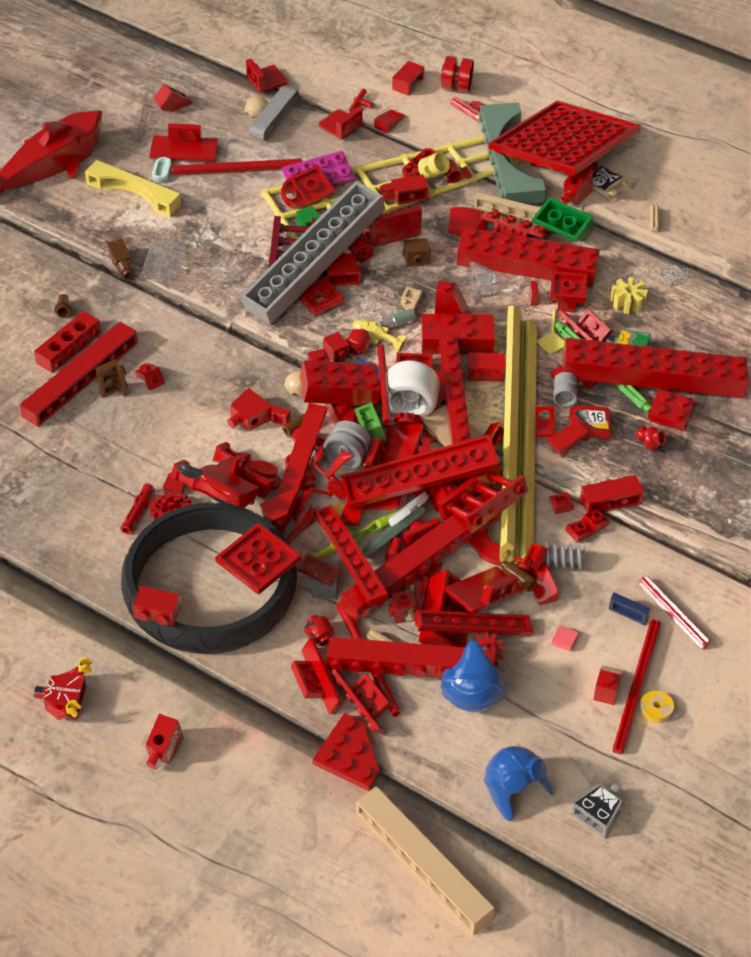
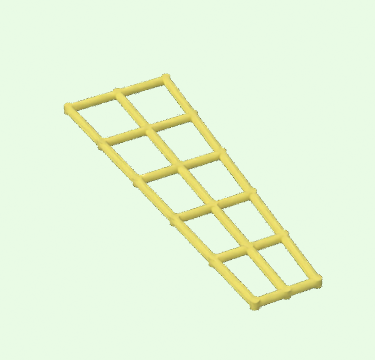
[262,136,519,239]

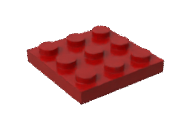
[215,523,302,595]

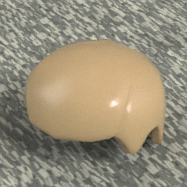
[245,95,268,118]
[284,371,303,398]

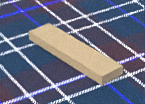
[474,192,540,224]

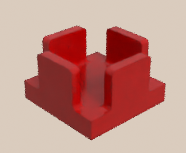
[549,271,587,313]

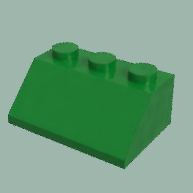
[531,197,593,241]

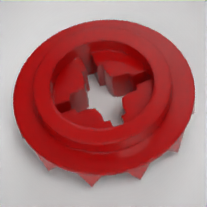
[393,412,424,424]

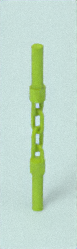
[306,508,402,565]

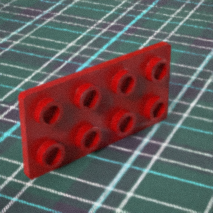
[149,123,218,162]
[480,210,553,238]
[444,566,524,613]

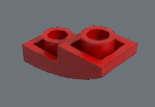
[565,509,610,543]

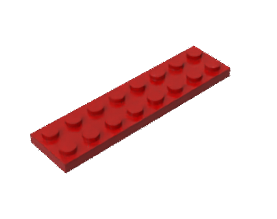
[340,434,500,510]

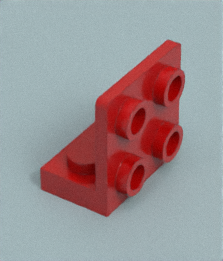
[246,58,288,93]

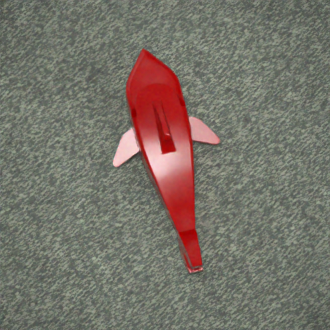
[0,110,103,194]

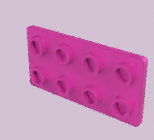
[282,151,355,196]

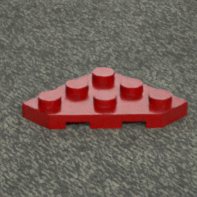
[312,712,379,791]

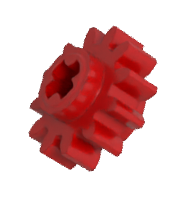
[477,632,506,667]

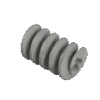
[544,542,586,570]

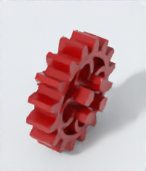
[149,491,192,520]

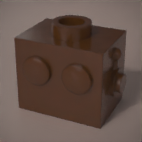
[402,238,432,266]

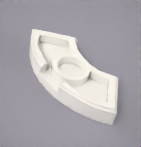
[388,492,429,526]

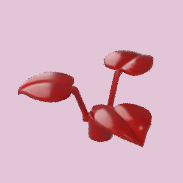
[292,446,354,522]

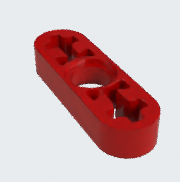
[402,148,436,178]

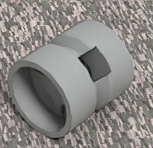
[553,372,578,407]

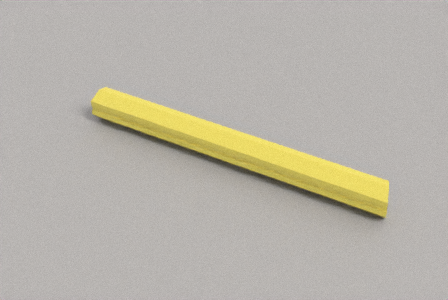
[500,305,537,566]

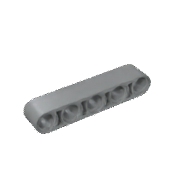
[249,86,299,141]

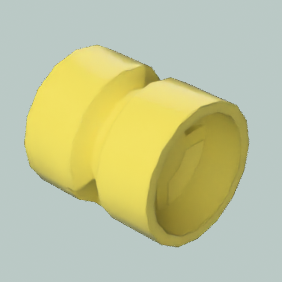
[418,152,450,179]

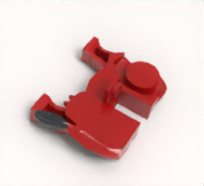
[170,442,282,510]

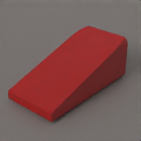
[374,109,405,133]
[547,420,589,457]

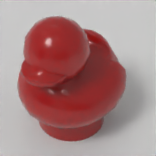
[636,426,666,451]

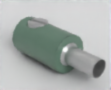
[381,309,416,328]

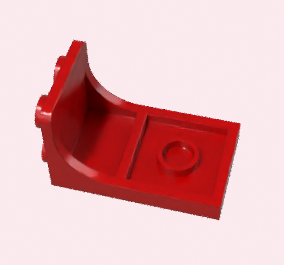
[363,205,422,247]

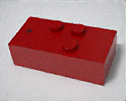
[421,314,495,355]

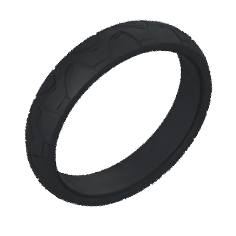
[121,503,297,654]

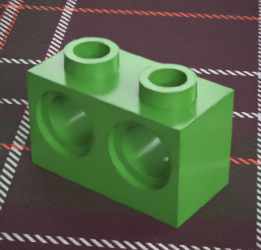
[354,402,387,444]

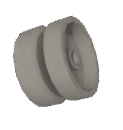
[323,421,372,469]

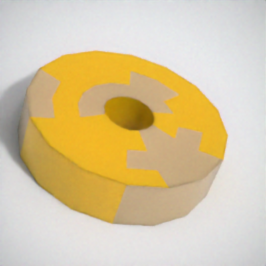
[640,691,674,723]

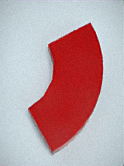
[469,528,501,566]

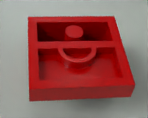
[647,389,696,432]

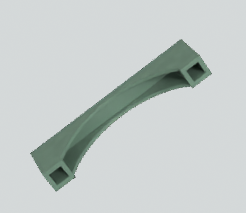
[477,102,546,204]

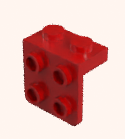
[319,107,363,140]

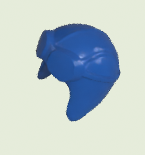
[440,640,506,713]
[483,746,553,821]

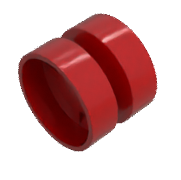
[441,55,474,93]

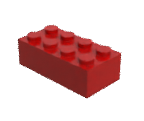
[300,360,381,406]

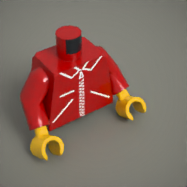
[34,657,92,720]

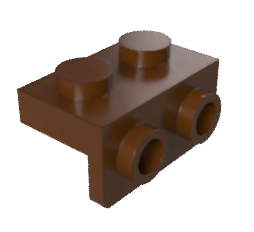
[96,359,128,398]

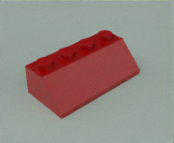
[418,569,470,647]

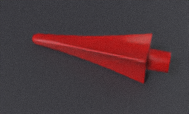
[286,507,316,543]
[414,576,428,626]

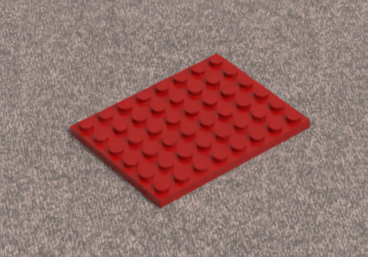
[488,100,641,176]

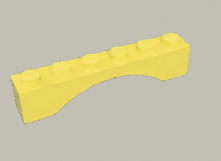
[85,160,181,218]

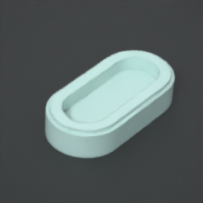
[152,157,172,183]

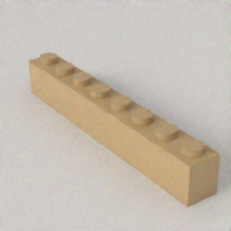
[356,786,495,934]

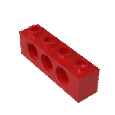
[34,311,101,373]

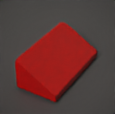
[527,562,559,605]

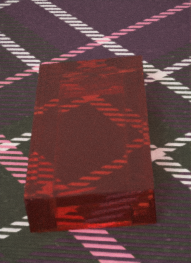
[297,553,341,587]

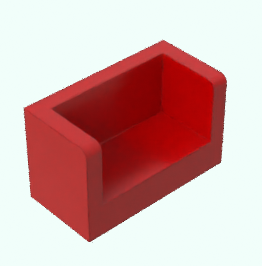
[392,61,425,96]

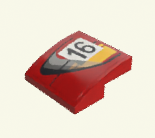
[569,406,611,441]

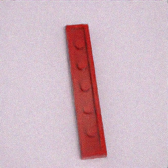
[414,610,533,636]

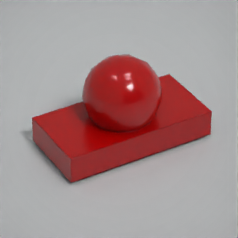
[403,517,440,548]

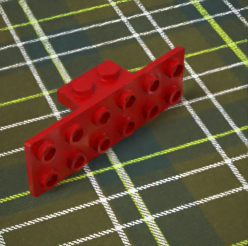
[363,423,424,510]

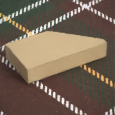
[401,287,423,313]

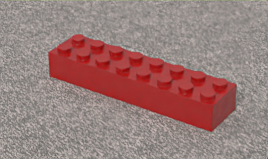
[457,227,600,288]

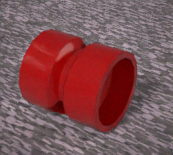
[347,232,375,263]

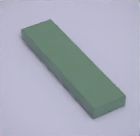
[361,506,426,557]

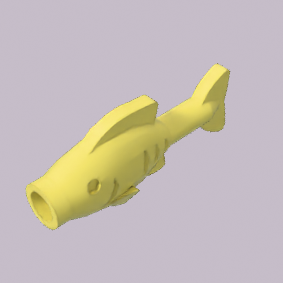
[352,319,407,352]

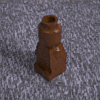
[107,239,134,280]

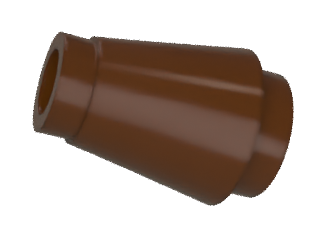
[54,294,72,318]

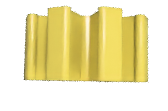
[610,277,648,314]

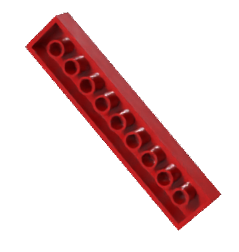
[562,338,749,398]

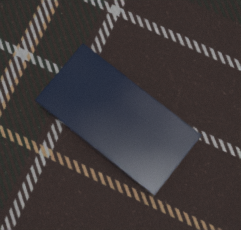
[609,592,651,625]

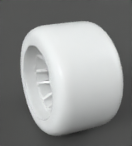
[387,361,440,417]

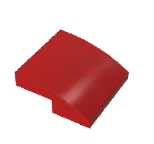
[448,207,486,237]

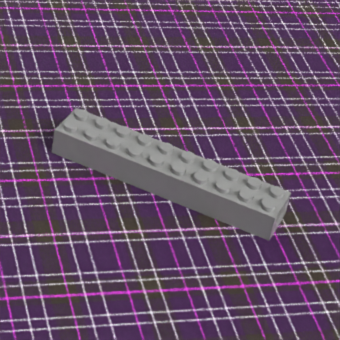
[241,181,385,325]

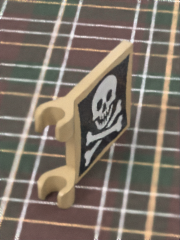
[593,164,634,202]

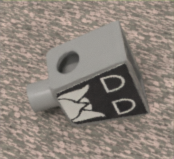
[571,784,623,839]

